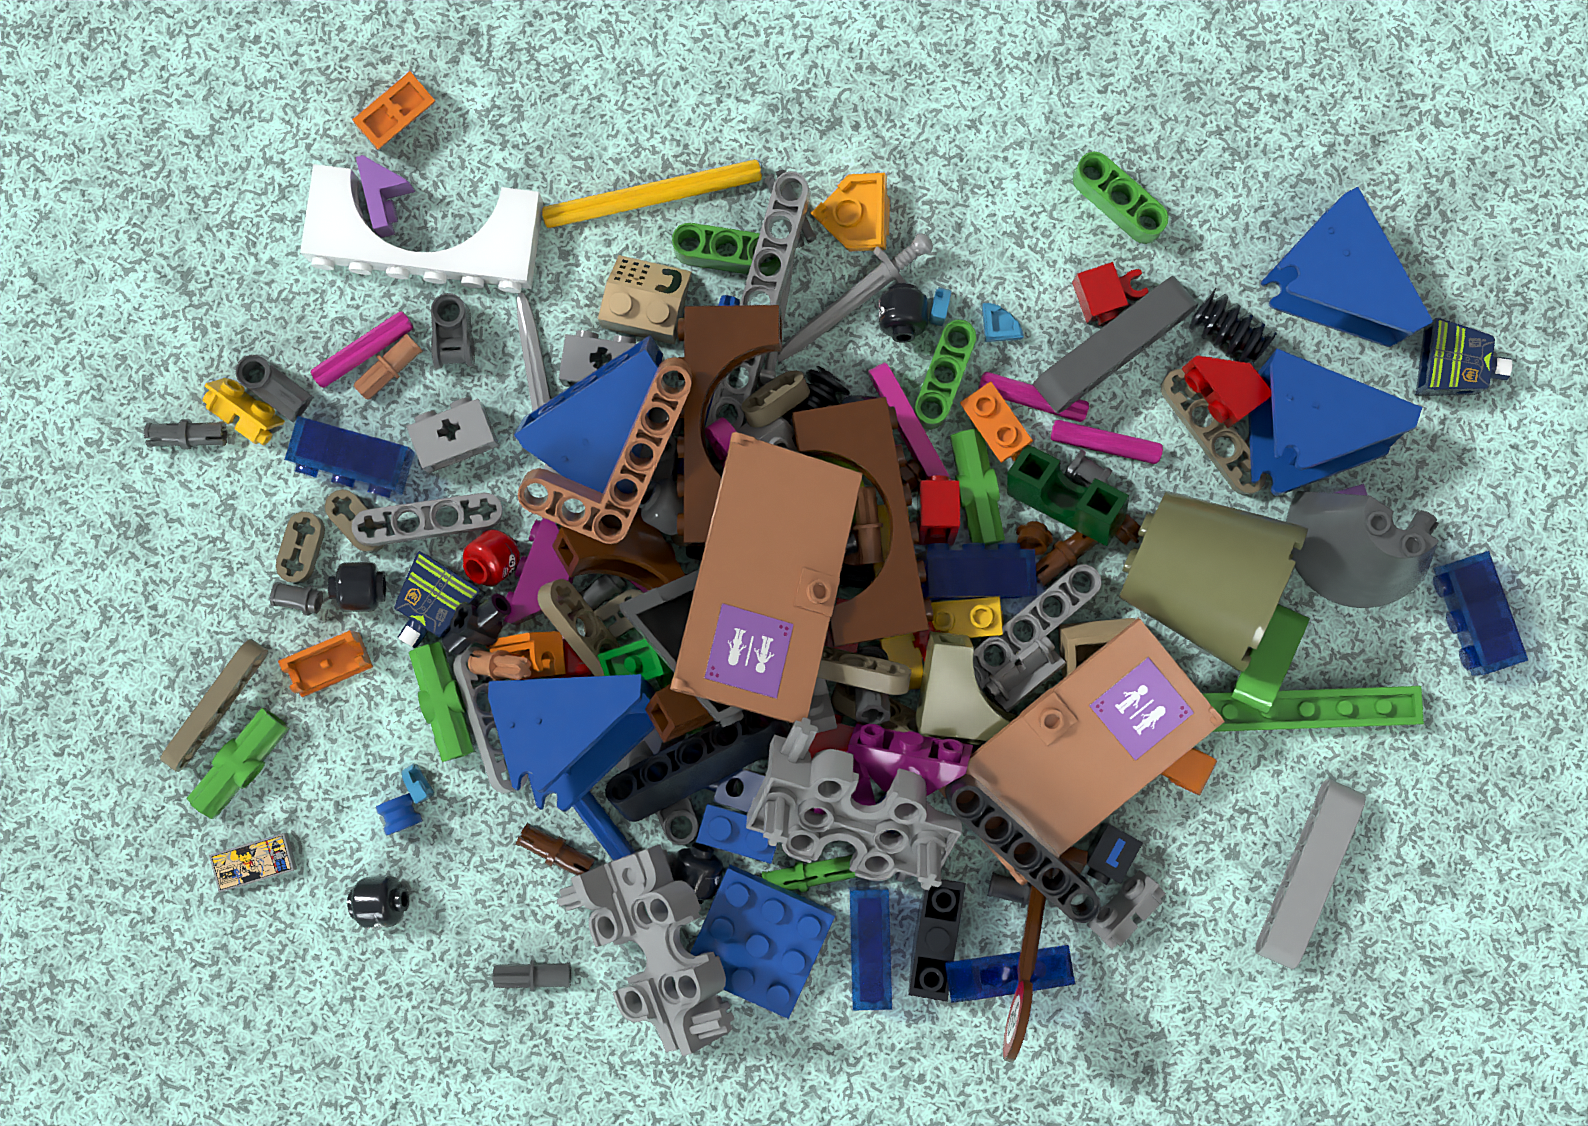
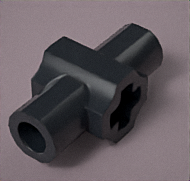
[442,593,511,655]

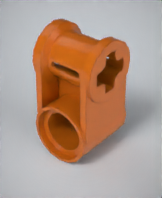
[1161,748,1217,796]

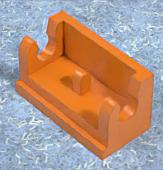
[352,71,436,150]
[278,630,373,697]
[486,631,565,680]

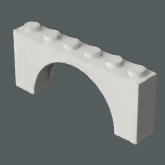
[300,164,544,293]

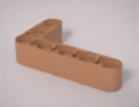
[518,357,692,544]

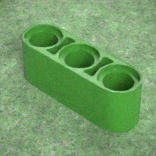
[1072,151,1169,244]
[672,223,781,276]
[914,319,976,430]
[1230,604,1310,714]

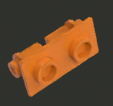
[959,381,1033,463]

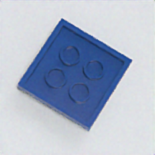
[690,864,836,1019]

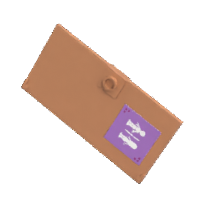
[670,432,863,724]
[938,617,1225,886]

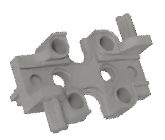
[746,717,962,890]
[557,844,735,1056]

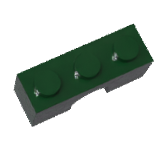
[1007,445,1129,546]

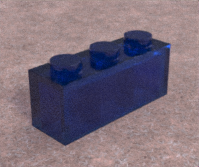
[284,416,415,499]
[915,543,1037,600]
[1433,551,1528,676]
[848,886,892,1011]
[945,945,1076,1003]

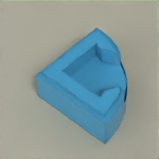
[929,287,952,327]
[982,303,1024,342]
[401,763,435,804]

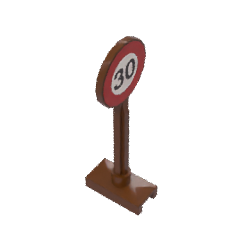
[1003,847,1088,1062]

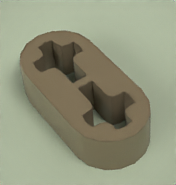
[741,370,810,428]
[325,489,388,553]
[276,512,325,583]
[584,589,643,639]

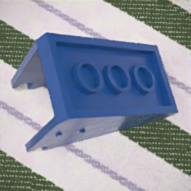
[1260,187,1433,347]
[514,335,663,494]
[1248,349,1422,496]
[488,674,656,812]

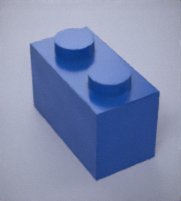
[696,802,778,864]

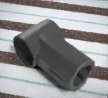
[235,355,314,423]
[852,645,891,726]

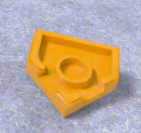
[811,173,890,252]

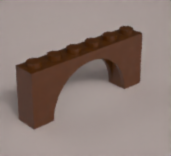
[677,305,782,546]
[792,397,934,648]
[552,507,715,743]

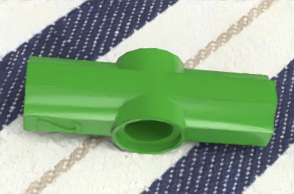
[950,429,1005,548]
[408,642,476,762]
[186,708,290,819]

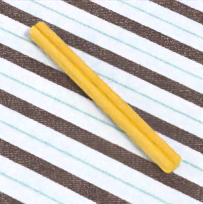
[542,159,762,228]

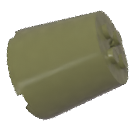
[1119,491,1308,673]

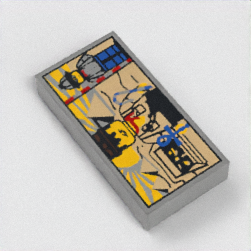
[209,832,297,893]

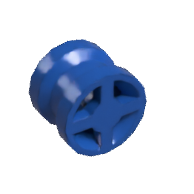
[375,793,423,836]

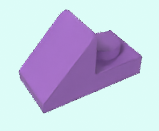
[356,155,415,238]

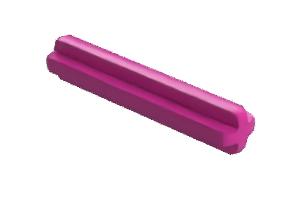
[311,311,413,388]
[978,372,1089,422]
[1051,420,1163,464]

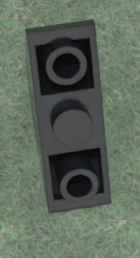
[908,879,966,1002]

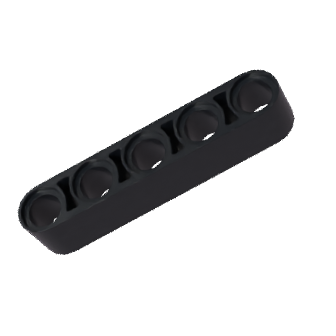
[605,710,792,822]
[945,774,1101,923]

